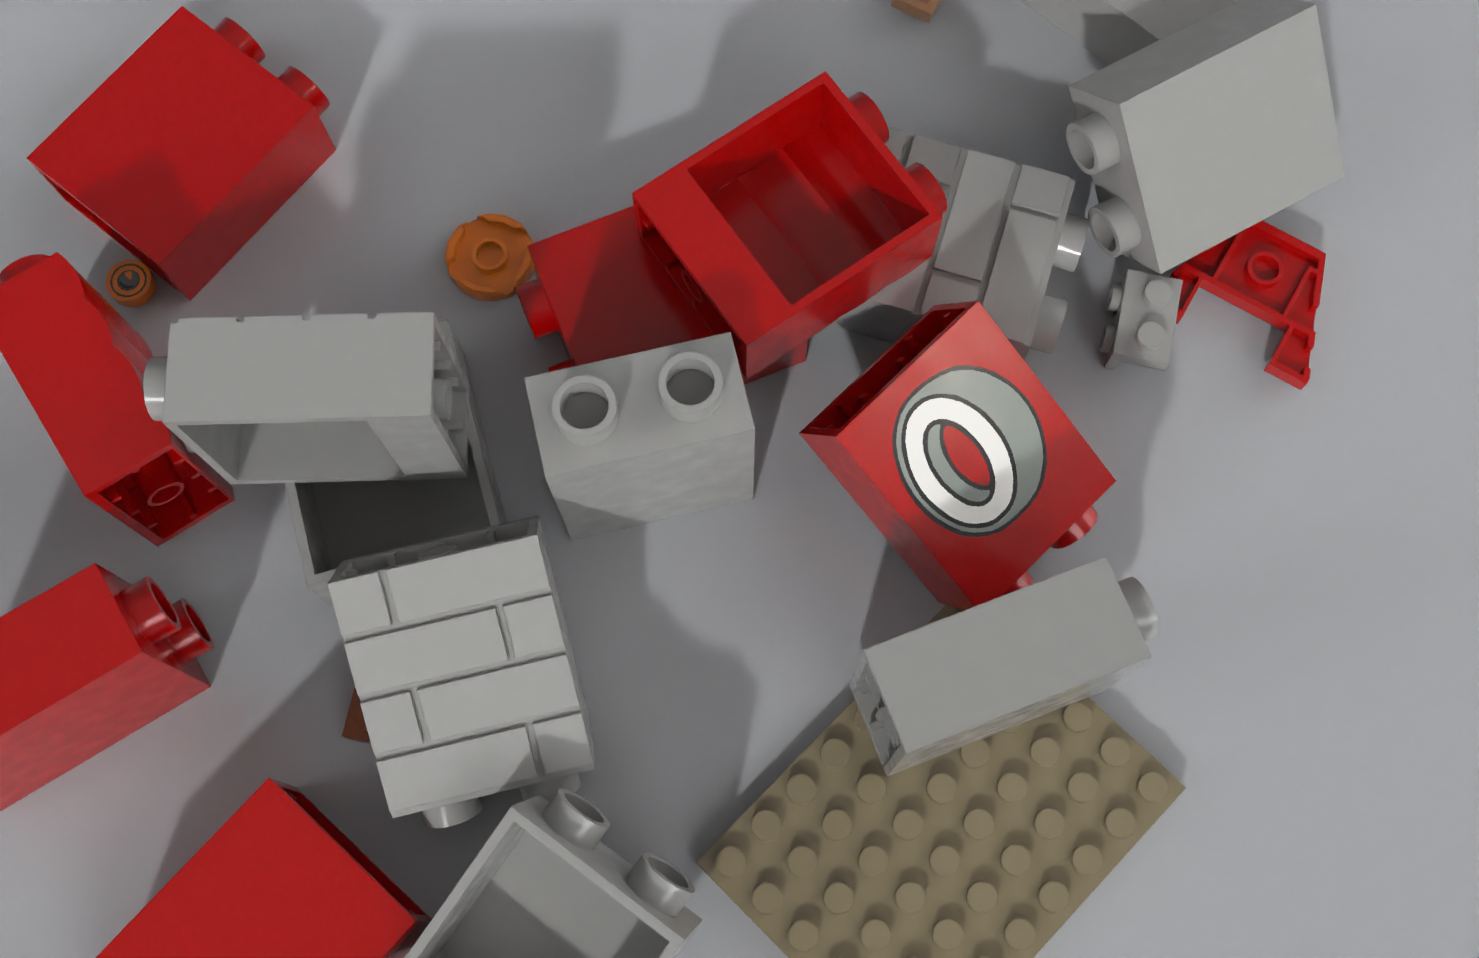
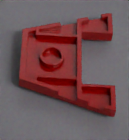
[1169,220,1326,390]

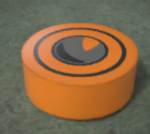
[106,260,157,307]

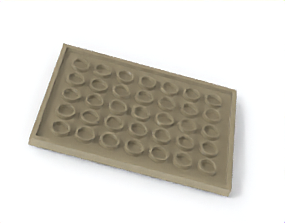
[696,604,1186,958]

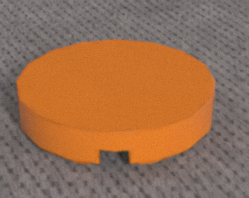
[445,213,534,302]

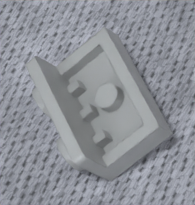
[1099,269,1183,371]

